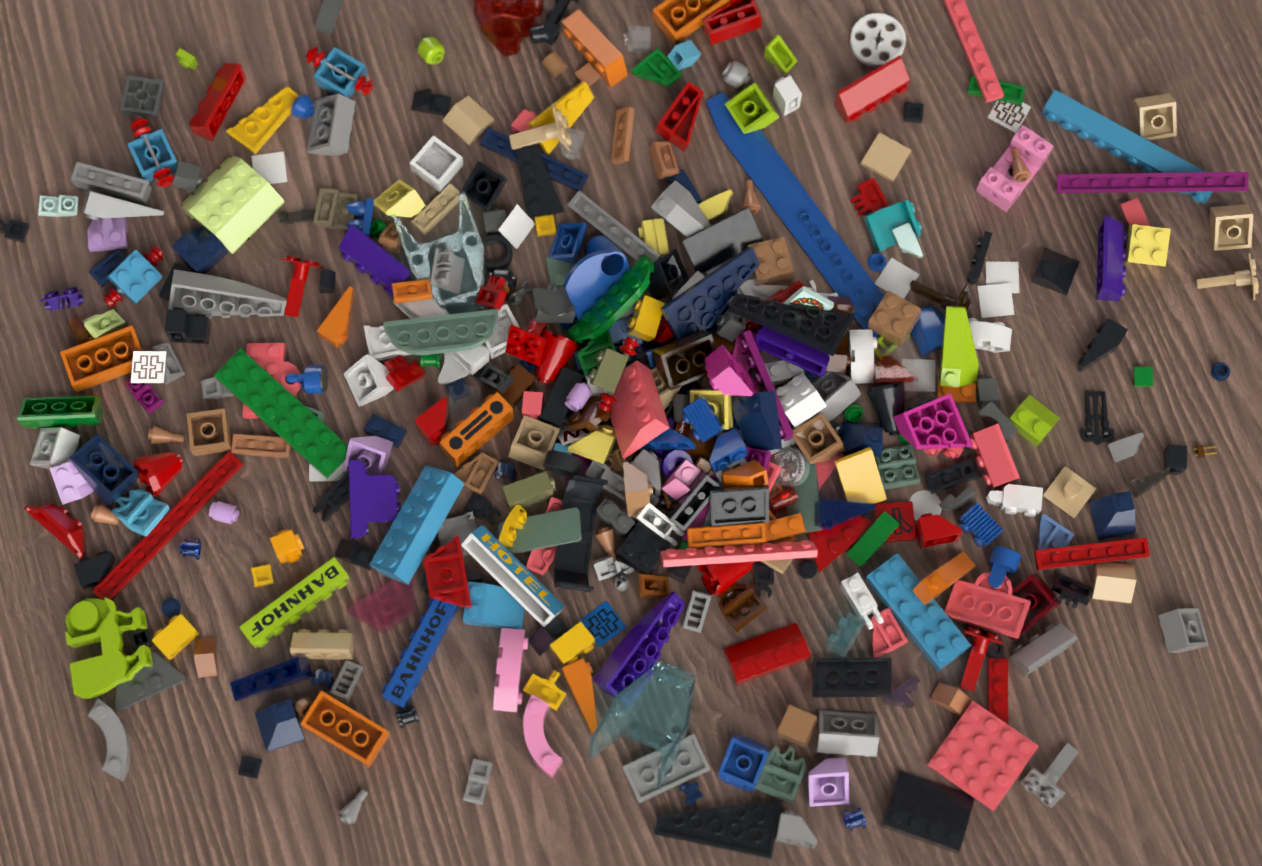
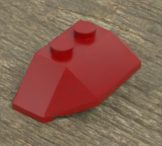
[23,504,86,559]

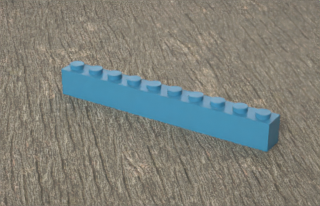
[1042,90,1212,204]

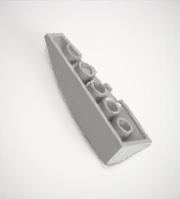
[168,270,287,319]
[768,371,862,455]

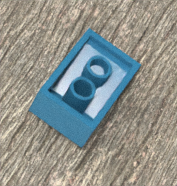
[463,582,525,630]

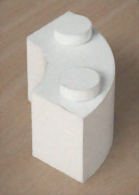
[968,318,1012,353]
[848,329,878,384]

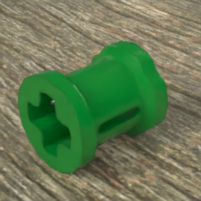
[420,353,442,369]

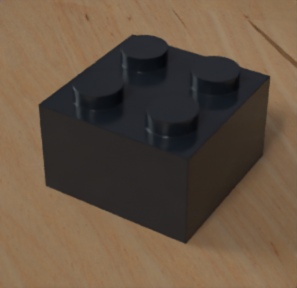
[616,521,671,575]

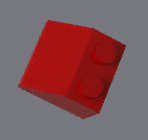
[414,397,450,447]
[915,513,962,549]

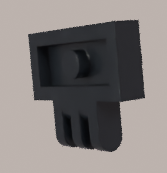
[1051,573,1094,609]

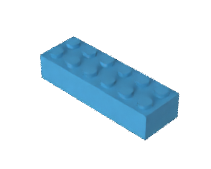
[369,465,464,584]
[865,553,971,672]

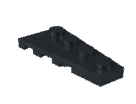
[516,144,565,219]

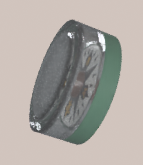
[771,447,810,487]

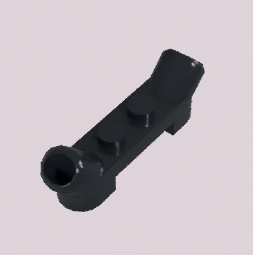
[529,0,580,45]

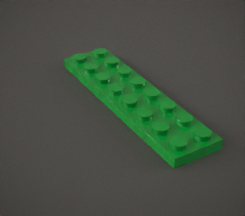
[214,348,348,479]

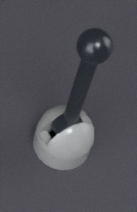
[614,571,629,592]

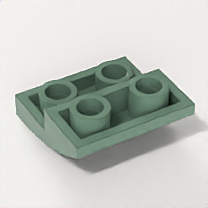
[875,444,920,490]

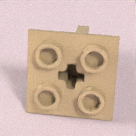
[509,105,572,152]
[1197,253,1259,300]
[1043,466,1096,519]

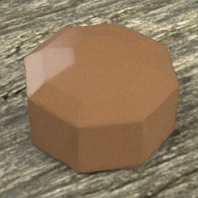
[294,697,313,717]

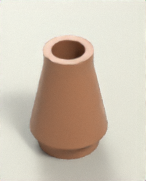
[90,504,119,526]

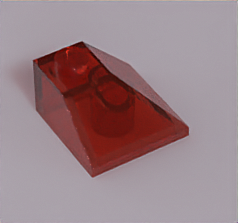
[875,356,918,384]

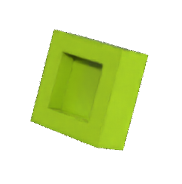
[176,48,198,70]

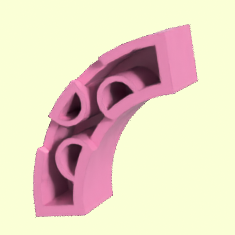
[493,628,528,712]
[523,694,563,778]

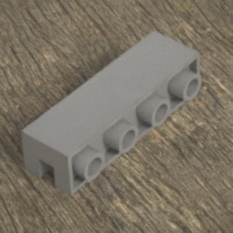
[71,162,152,205]

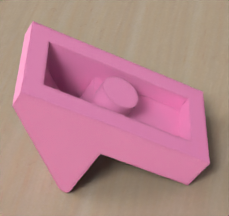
[661,458,701,500]

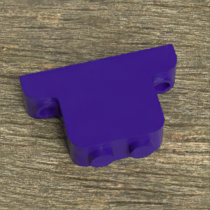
[755,327,830,378]
[348,460,401,539]

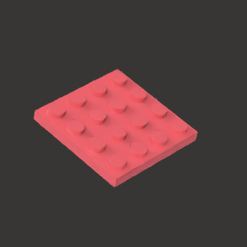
[928,701,1039,812]

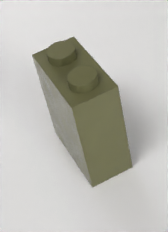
[502,471,556,512]

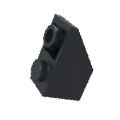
[74,551,116,590]

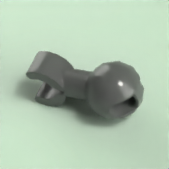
[508,280,535,306]

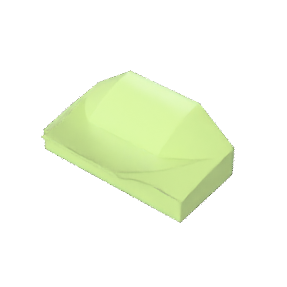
[82,309,125,339]

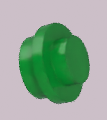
[370,220,386,239]
[844,404,863,423]

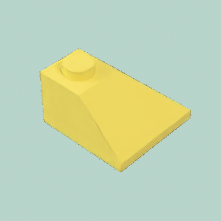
[373,179,426,217]
[567,425,616,464]

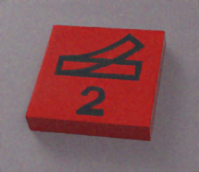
[873,501,917,543]

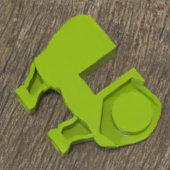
[65,598,153,699]

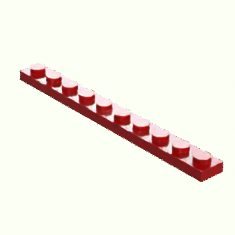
[93,451,244,600]

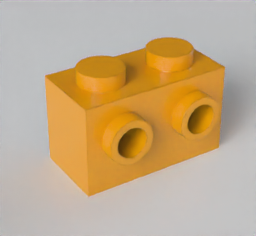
[270,529,304,564]

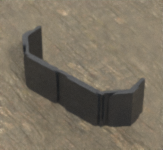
[553,474,608,593]

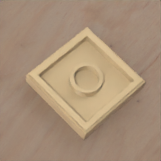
[861,132,912,182]

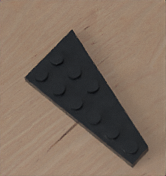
[728,294,856,356]
[654,800,783,859]

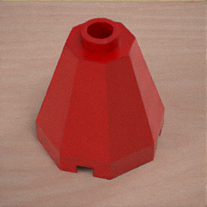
[133,451,183,497]

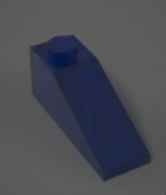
[815,499,876,530]

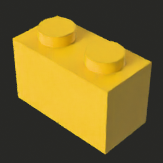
[628,295,666,342]
[152,614,199,660]
[550,622,595,667]

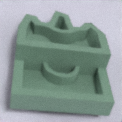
[755,746,806,803]

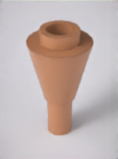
[1011,149,1031,182]
[743,180,761,214]
[148,425,184,444]
[595,527,617,559]

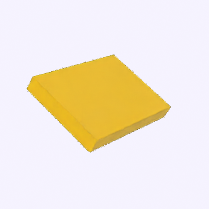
[834,447,887,513]

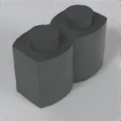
[596,499,635,538]

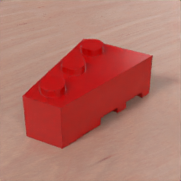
[703,0,762,46]
[654,81,704,152]

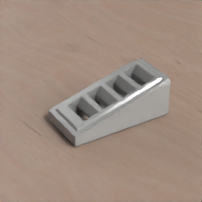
[682,590,712,633]
[330,660,364,705]

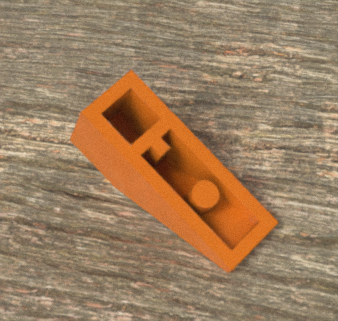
[317,286,355,348]

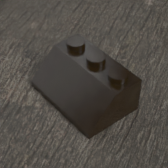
[652,330,716,391]

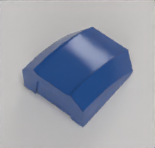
[909,305,945,358]
[718,734,770,791]

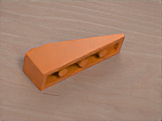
[912,551,976,605]
[562,658,599,742]

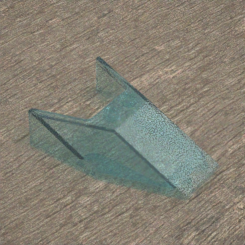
[391,191,484,314]
[589,661,696,788]

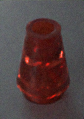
[769,486,799,511]

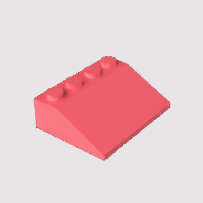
[610,361,670,459]

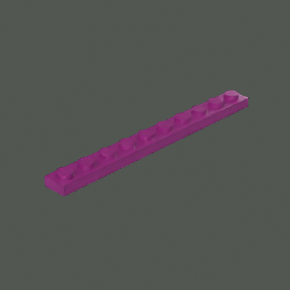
[1057,172,1249,194]

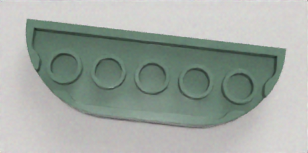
[383,309,498,355]

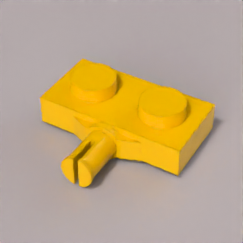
[523,670,567,711]

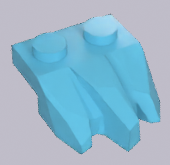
[111,489,170,537]

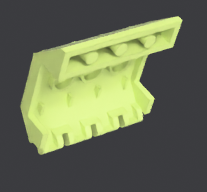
[181,156,285,254]

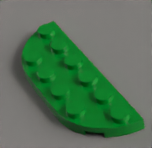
[566,254,654,343]

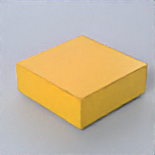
[535,214,556,237]
[251,564,274,588]

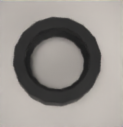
[477,234,513,272]
[543,450,582,477]

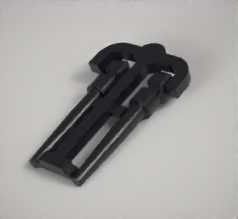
[1080,391,1114,445]

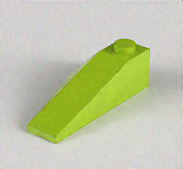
[939,306,979,387]

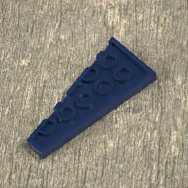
[660,247,760,341]

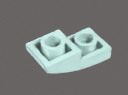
[38,195,78,217]

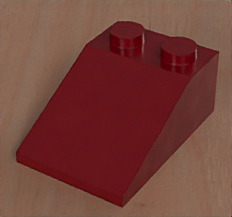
[1008,573,1062,641]

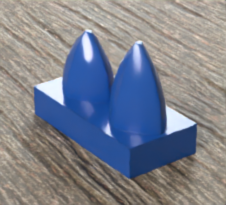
[345,198,374,237]

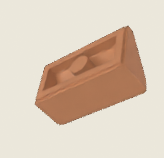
[649,141,679,179]

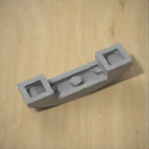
[584,460,659,507]

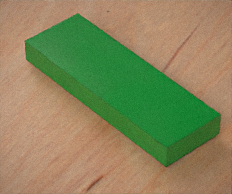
[967,75,1026,106]
[846,511,900,568]

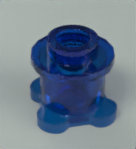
[179,539,202,560]
[842,807,867,831]

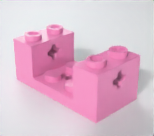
[976,125,1053,213]

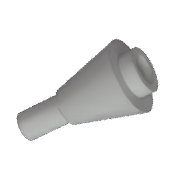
[338,789,368,825]

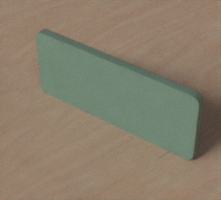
[784,463,823,535]
[498,507,582,554]

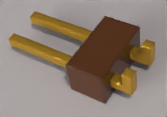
[1193,445,1217,458]

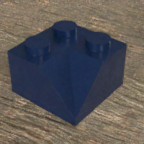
[171,227,228,274]

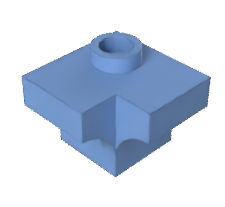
[608,316,643,346]

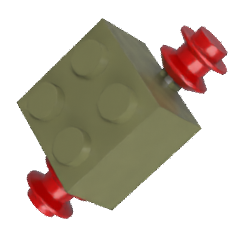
[588,336,640,412]

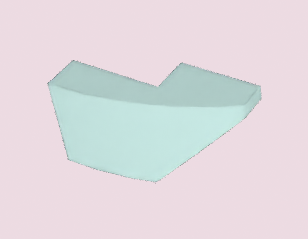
[892,223,923,258]

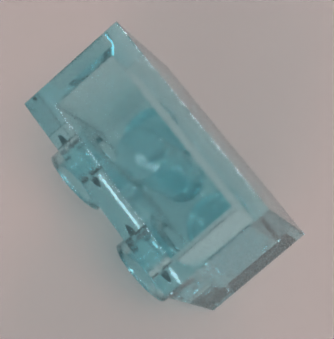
[827,612,866,658]

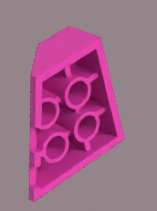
[705,345,758,396]
[893,393,973,450]

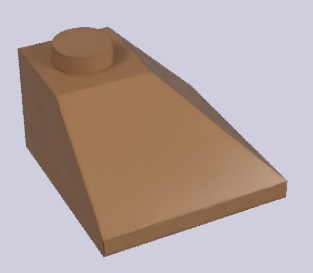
[792,413,845,464]
[623,462,653,517]

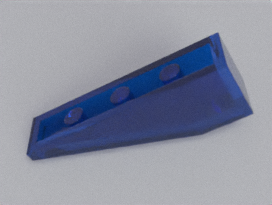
[230,657,313,701]

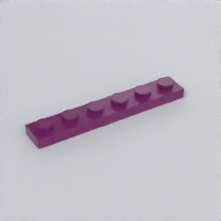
[740,330,794,442]

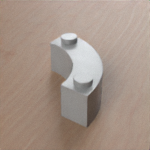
[88,699,131,782]

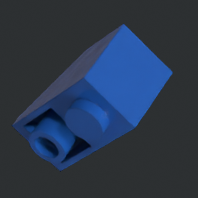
[709,428,748,473]

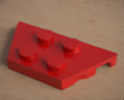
[807,507,874,573]
[423,536,472,609]

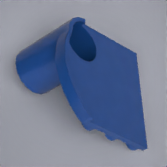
[563,236,642,322]

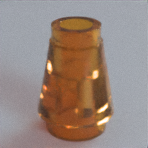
[69,318,94,344]

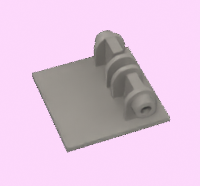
[430,247,465,295]

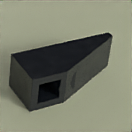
[1078,318,1128,372]

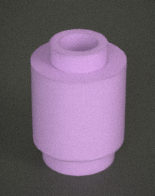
[565,383,592,412]
[209,501,239,524]

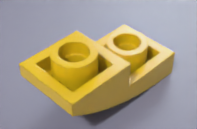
[499,505,527,547]

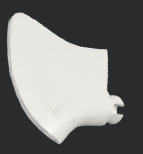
[438,353,470,384]

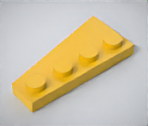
[528,81,594,155]
[226,87,300,155]

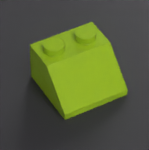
[725,83,780,134]
[1009,395,1060,447]

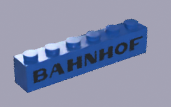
[381,598,459,710]

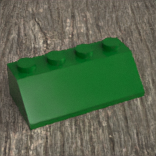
[17,395,103,429]

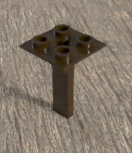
[910,280,971,310]

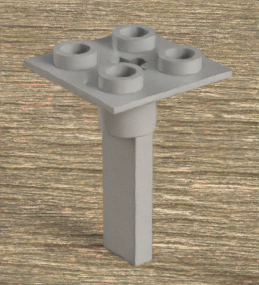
[1020,743,1079,808]

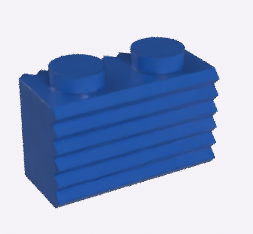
[682,396,724,442]
[958,502,1003,549]

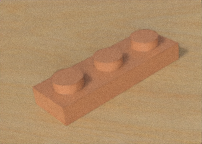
[610,107,635,165]
[231,434,291,458]

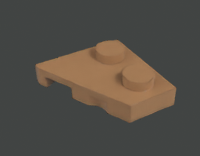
[452,453,499,496]

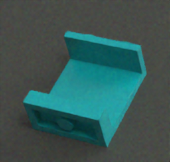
[863,200,922,252]

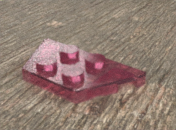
[346,579,416,634]

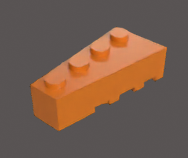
[561,9,628,88]

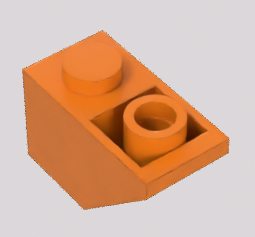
[721,460,769,488]

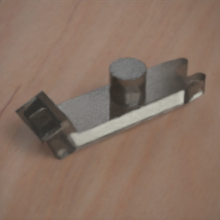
[278,209,316,225]

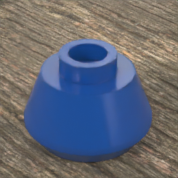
[291,95,315,119]

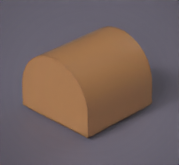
[542,52,568,79]

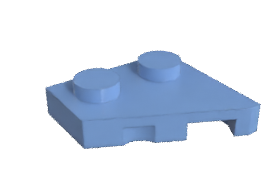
[1037,513,1075,550]

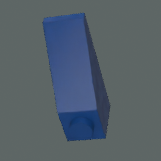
[641,428,696,450]

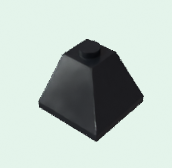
[460,161,508,212]
[1031,248,1080,296]
[648,249,689,300]

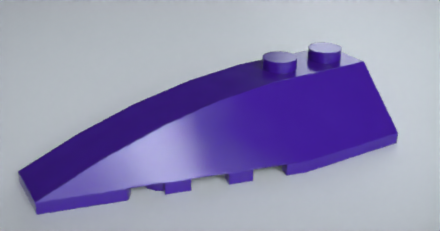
[592,592,685,708]

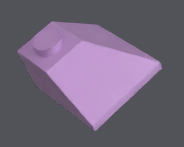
[343,436,393,476]
[808,757,849,807]

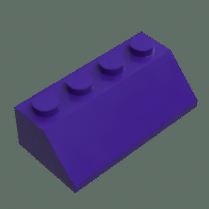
[1096,216,1127,301]
[339,225,412,297]

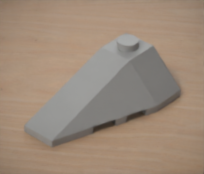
[651,180,711,238]

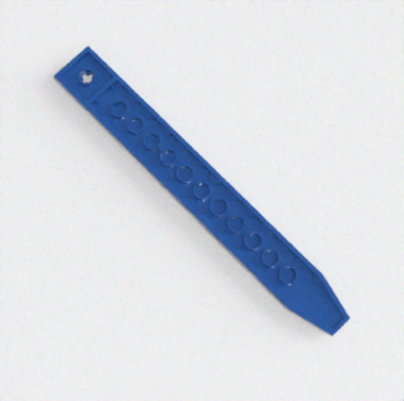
[706,92,884,338]

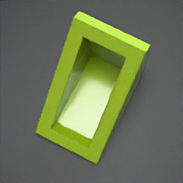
[764,35,797,74]

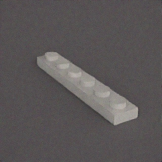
[568,191,662,263]

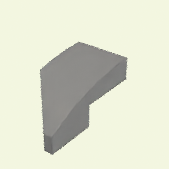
[1108,432,1144,463]
[592,556,634,581]

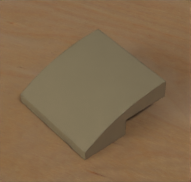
[313,188,360,232]

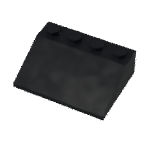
[881,771,975,854]

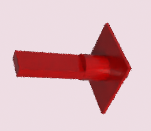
[280,255,324,318]
[505,317,548,366]
[960,626,1003,692]

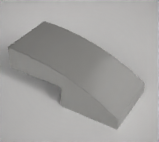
[201,378,234,400]
[463,759,493,805]

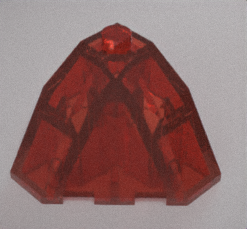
[474,0,544,57]

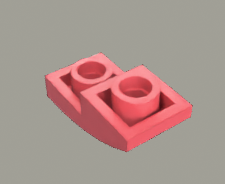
[1120,198,1150,226]
[923,448,963,460]

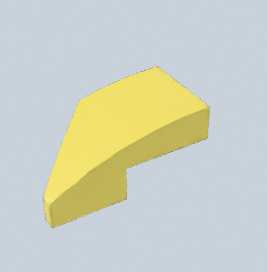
[698,190,733,221]

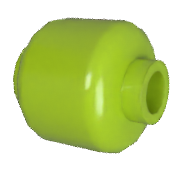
[418,37,445,65]

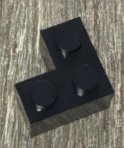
[165,307,211,344]

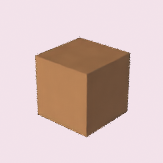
[777,705,818,749]

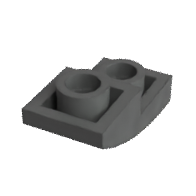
[314,0,343,35]

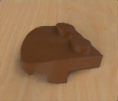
[567,395,612,433]
[719,584,768,632]

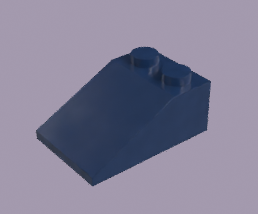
[731,391,782,451]
[69,433,139,506]

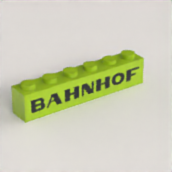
[239,557,350,649]

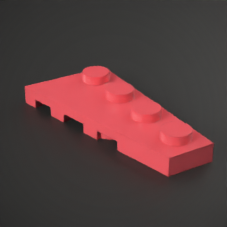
[525,497,562,576]

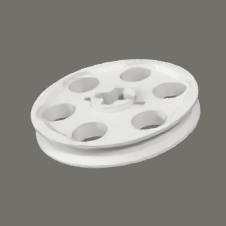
[850,13,906,68]

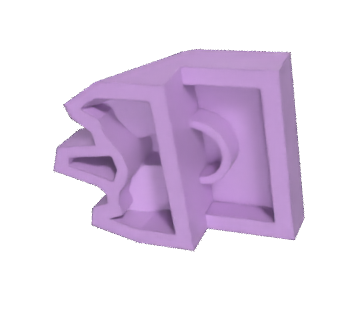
[88,217,128,252]
[49,460,94,505]

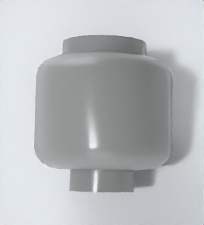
[722,61,750,88]

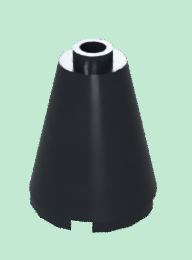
[866,382,905,436]

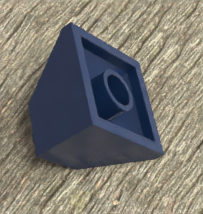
[842,422,883,457]
[1089,491,1136,540]
[255,699,305,752]

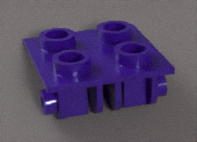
[40,287,84,311]

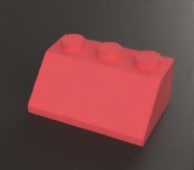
[970,424,1020,489]

